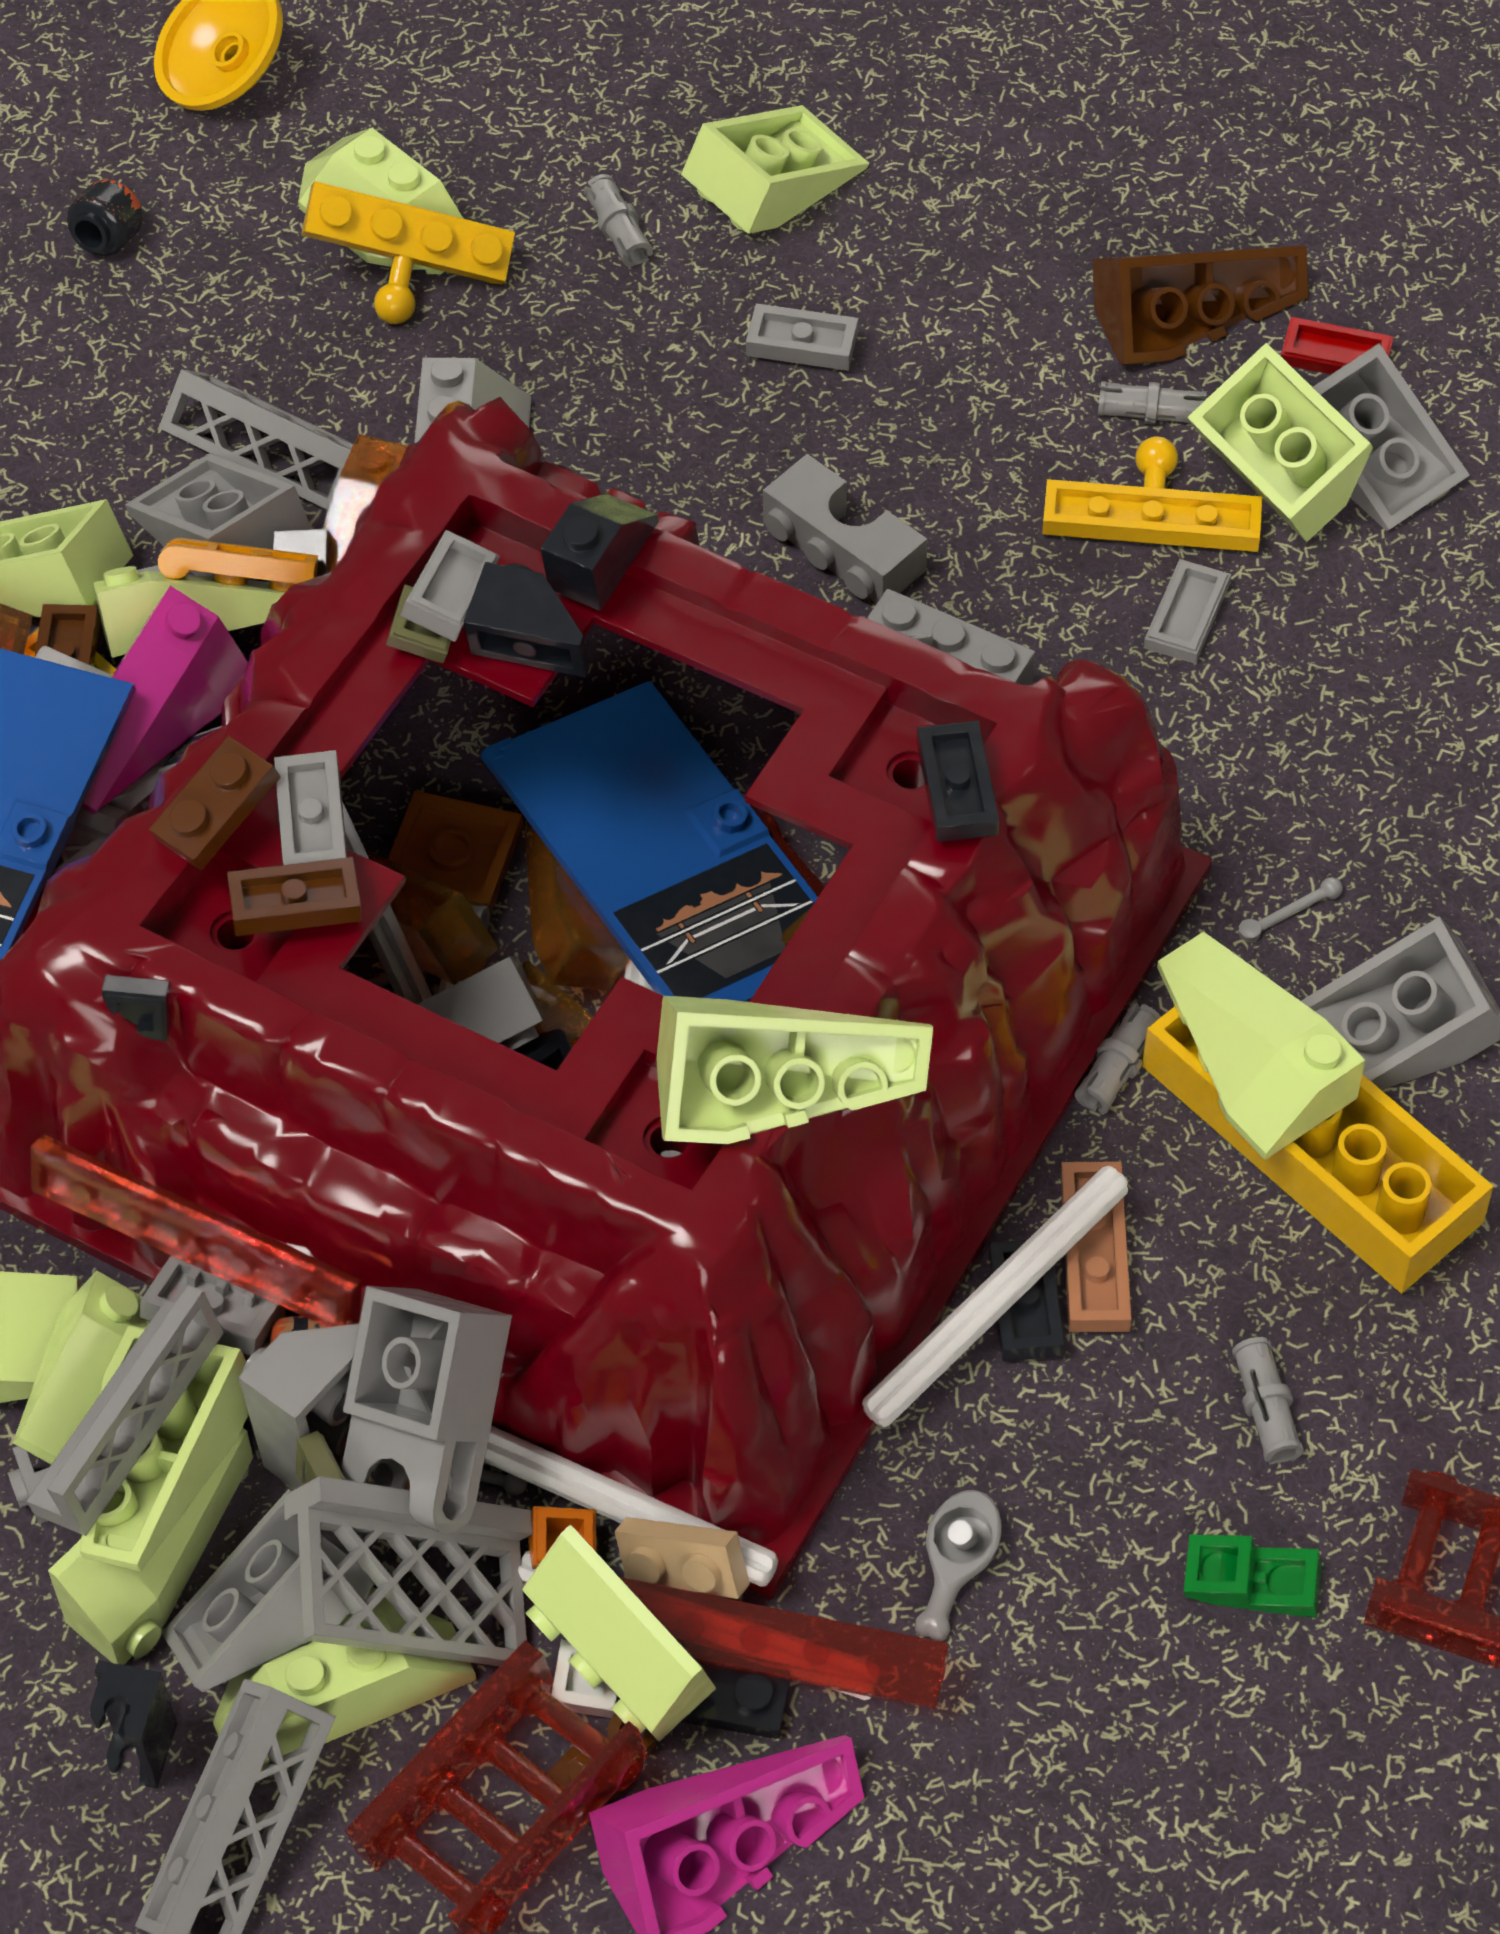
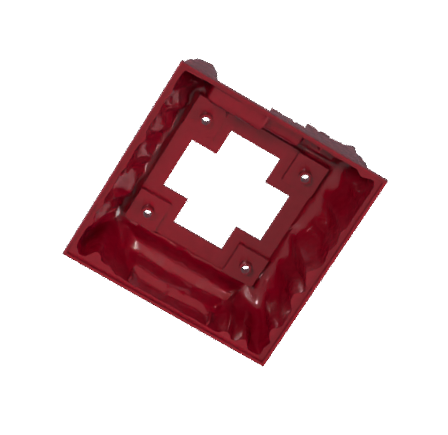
[0,397,1213,1600]

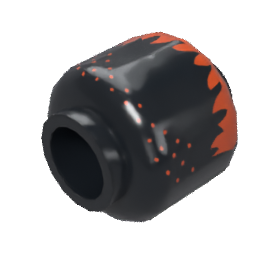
[66,179,143,256]

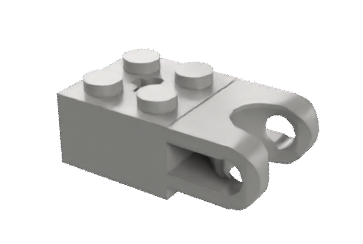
[341,1286,512,1534]

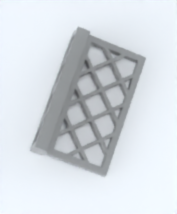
[283,1476,532,1668]

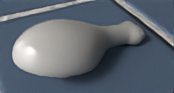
[914,1490,1001,1641]

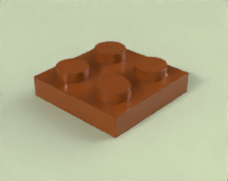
[385,790,524,917]

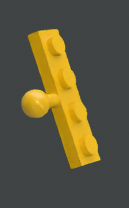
[301,181,515,324]
[1042,436,1262,552]

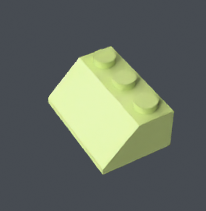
[1187,343,1373,543]
[522,1524,716,1742]

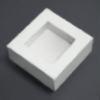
[550,1639,617,1718]

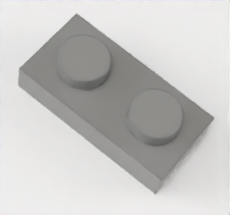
[746,303,858,371]
[274,750,347,865]

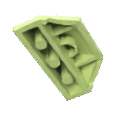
[298,128,464,274]
[213,1587,477,1764]

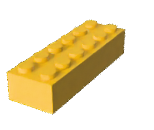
[1142,1006,1494,1294]

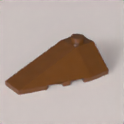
[1092,245,1308,364]

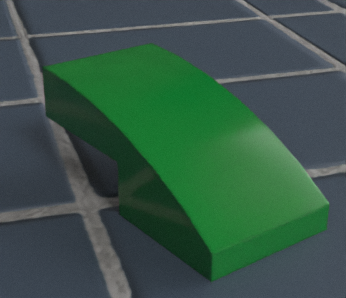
[1184,1534,1322,1618]

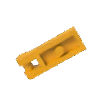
[158,538,319,592]

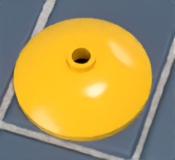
[154,0,283,111]

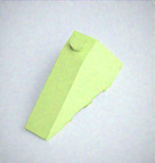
[93,566,285,657]
[1157,932,1365,1160]
[657,996,933,1144]
[80,1325,249,1572]
[48,1428,253,1665]

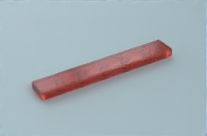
[31,1134,362,1327]
[619,1577,950,1711]

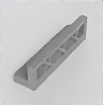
[159,369,379,513]
[26,1285,224,1536]
[135,1679,336,1934]

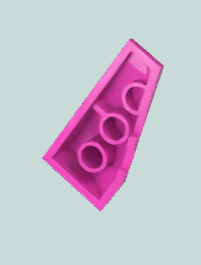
[81,586,248,815]
[589,1735,864,1934]

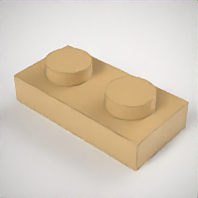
[615,1517,750,1599]

